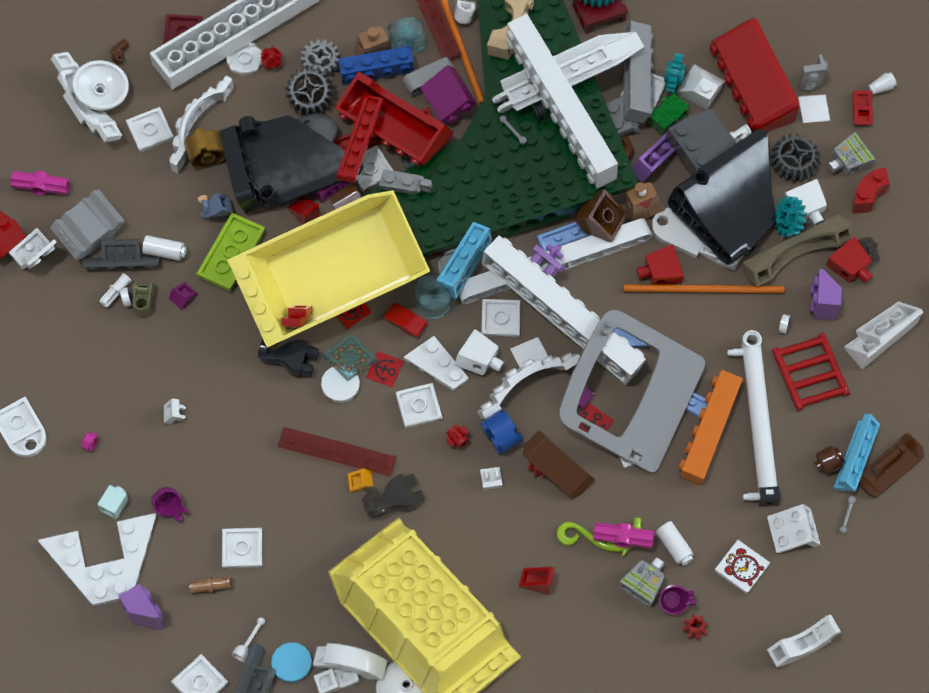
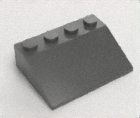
[665,108,736,175]

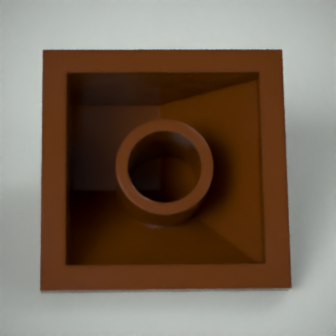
[574,189,628,242]

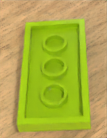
[196,213,266,292]

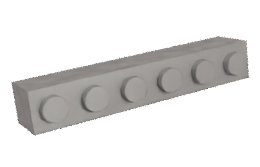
[623,21,653,124]

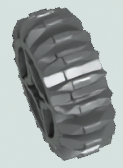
[285,65,335,115]
[770,133,821,182]

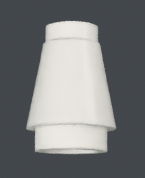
[868,72,897,95]

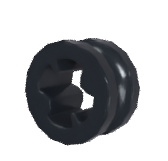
[532,102,546,121]

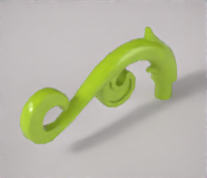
[557,518,643,556]

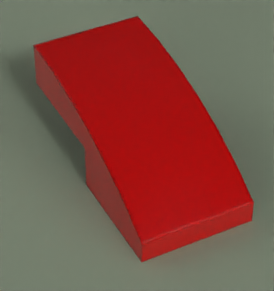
[853,90,873,126]
[383,302,428,338]
[282,305,312,327]

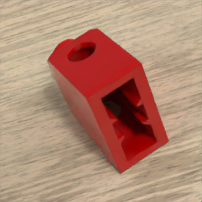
[826,236,873,284]
[636,245,684,285]

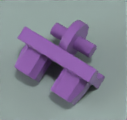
[530,244,566,277]

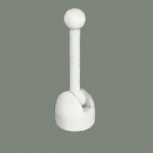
[232,617,265,662]

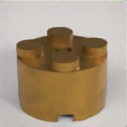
[184,128,225,169]

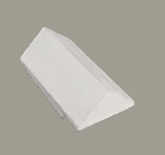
[844,301,923,369]

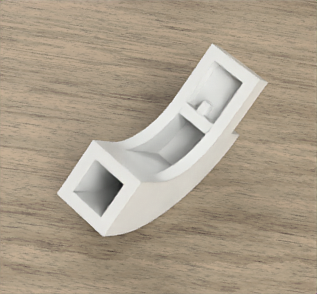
[767,615,841,667]
[312,643,387,680]

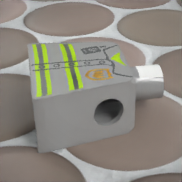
[827,132,875,177]
[619,557,665,609]

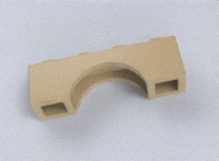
[487,0,534,60]

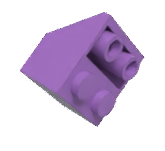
[810,269,842,321]
[118,583,164,630]

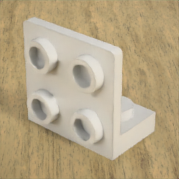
[767,504,821,553]

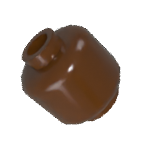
[814,446,845,475]

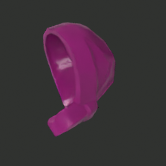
[151,487,189,522]
[659,585,696,615]

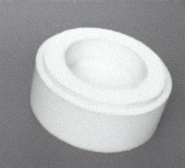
[120,287,133,307]
[779,314,790,334]

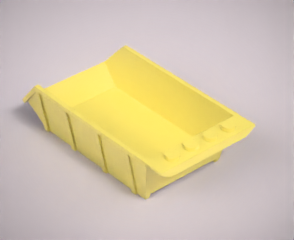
[228,190,430,348]
[328,518,521,693]

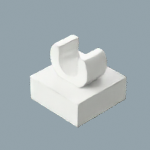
[164,398,186,424]
[480,467,503,490]

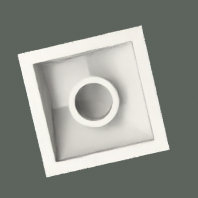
[676,65,726,110]

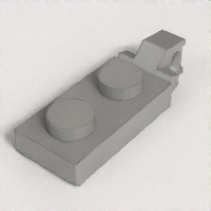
[379,169,432,195]

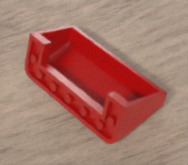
[709,18,799,132]
[335,71,454,166]

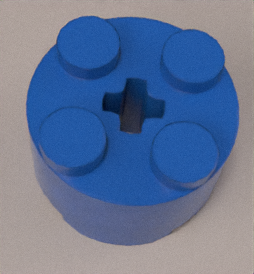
[480,408,523,455]

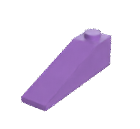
[632,121,679,183]

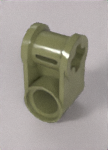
[133,281,154,319]

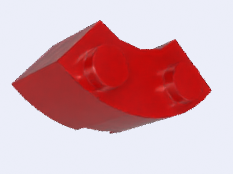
[852,167,889,214]

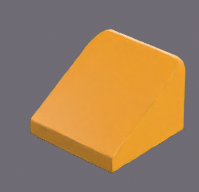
[347,468,374,493]

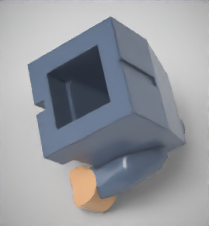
[198,193,233,219]

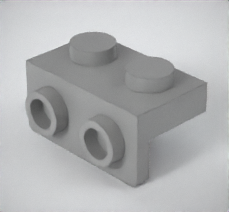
[798,54,828,91]
[606,96,641,137]

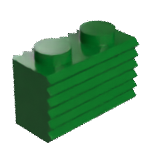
[647,93,690,136]

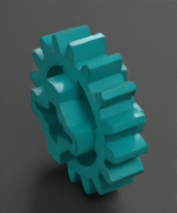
[663,53,686,93]
[774,196,807,237]

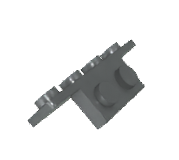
[82,239,160,270]
[235,642,276,693]

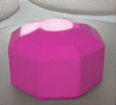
[81,431,99,452]

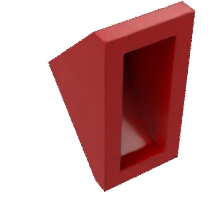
[288,197,320,225]
[519,567,555,595]

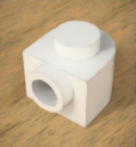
[454,0,475,24]

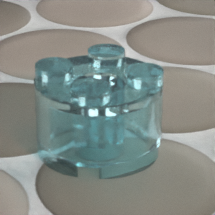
[387,17,427,53]
[415,274,453,319]

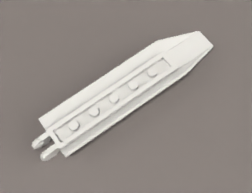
[492,32,644,113]

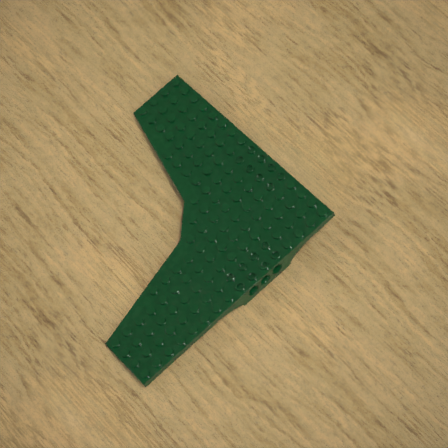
[361,0,638,257]

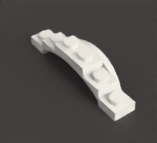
[51,52,122,142]
[169,76,234,174]
[477,352,580,419]

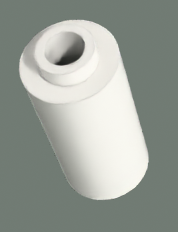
[142,235,187,261]
[656,521,694,566]

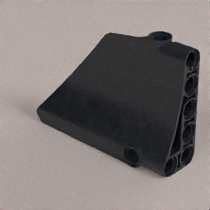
[219,115,364,215]
[668,130,776,265]

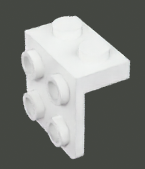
[8,228,56,270]

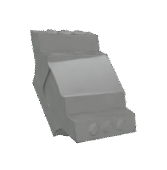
[50,189,125,260]

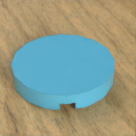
[271,642,312,683]

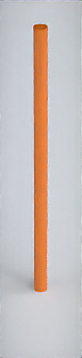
[440,0,484,105]
[623,284,785,293]

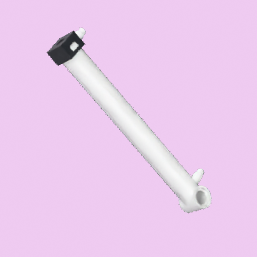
[727,330,780,507]

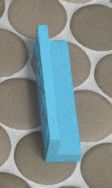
[437,222,492,299]
[833,414,880,492]

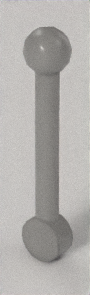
[500,116,527,145]
[839,496,856,534]

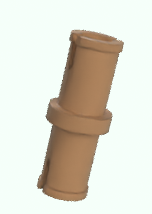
[190,576,231,594]

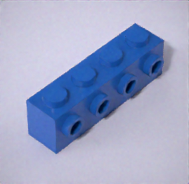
[338,46,414,85]

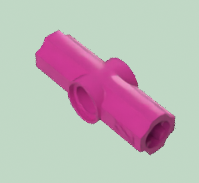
[10,171,69,195]
[593,522,655,549]

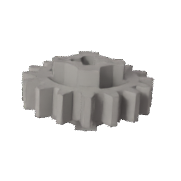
[301,39,340,75]

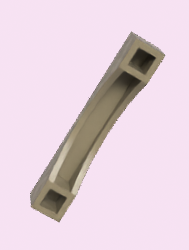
[742,215,853,287]

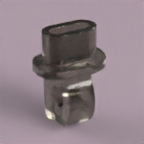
[858,236,880,264]

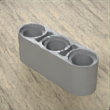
[402,57,455,97]

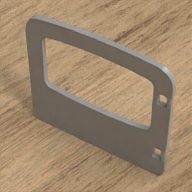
[558,310,705,473]

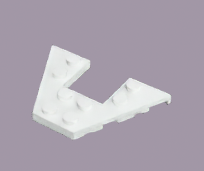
[39,513,157,607]

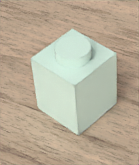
[97,485,129,520]

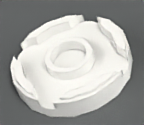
[226,43,262,76]
[321,366,360,403]

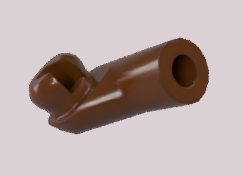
[111,39,129,64]
[621,136,634,160]

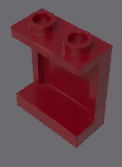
[572,0,628,35]

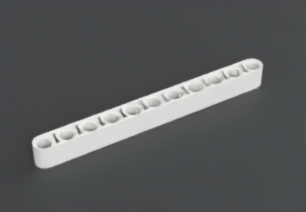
[459,218,653,304]

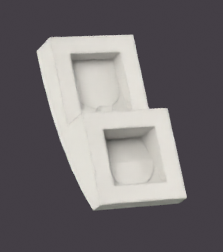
[314,668,361,693]

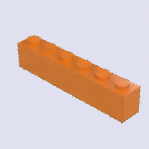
[678,370,743,485]

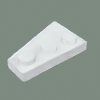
[403,336,469,392]

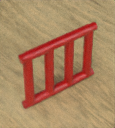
[772,333,850,411]

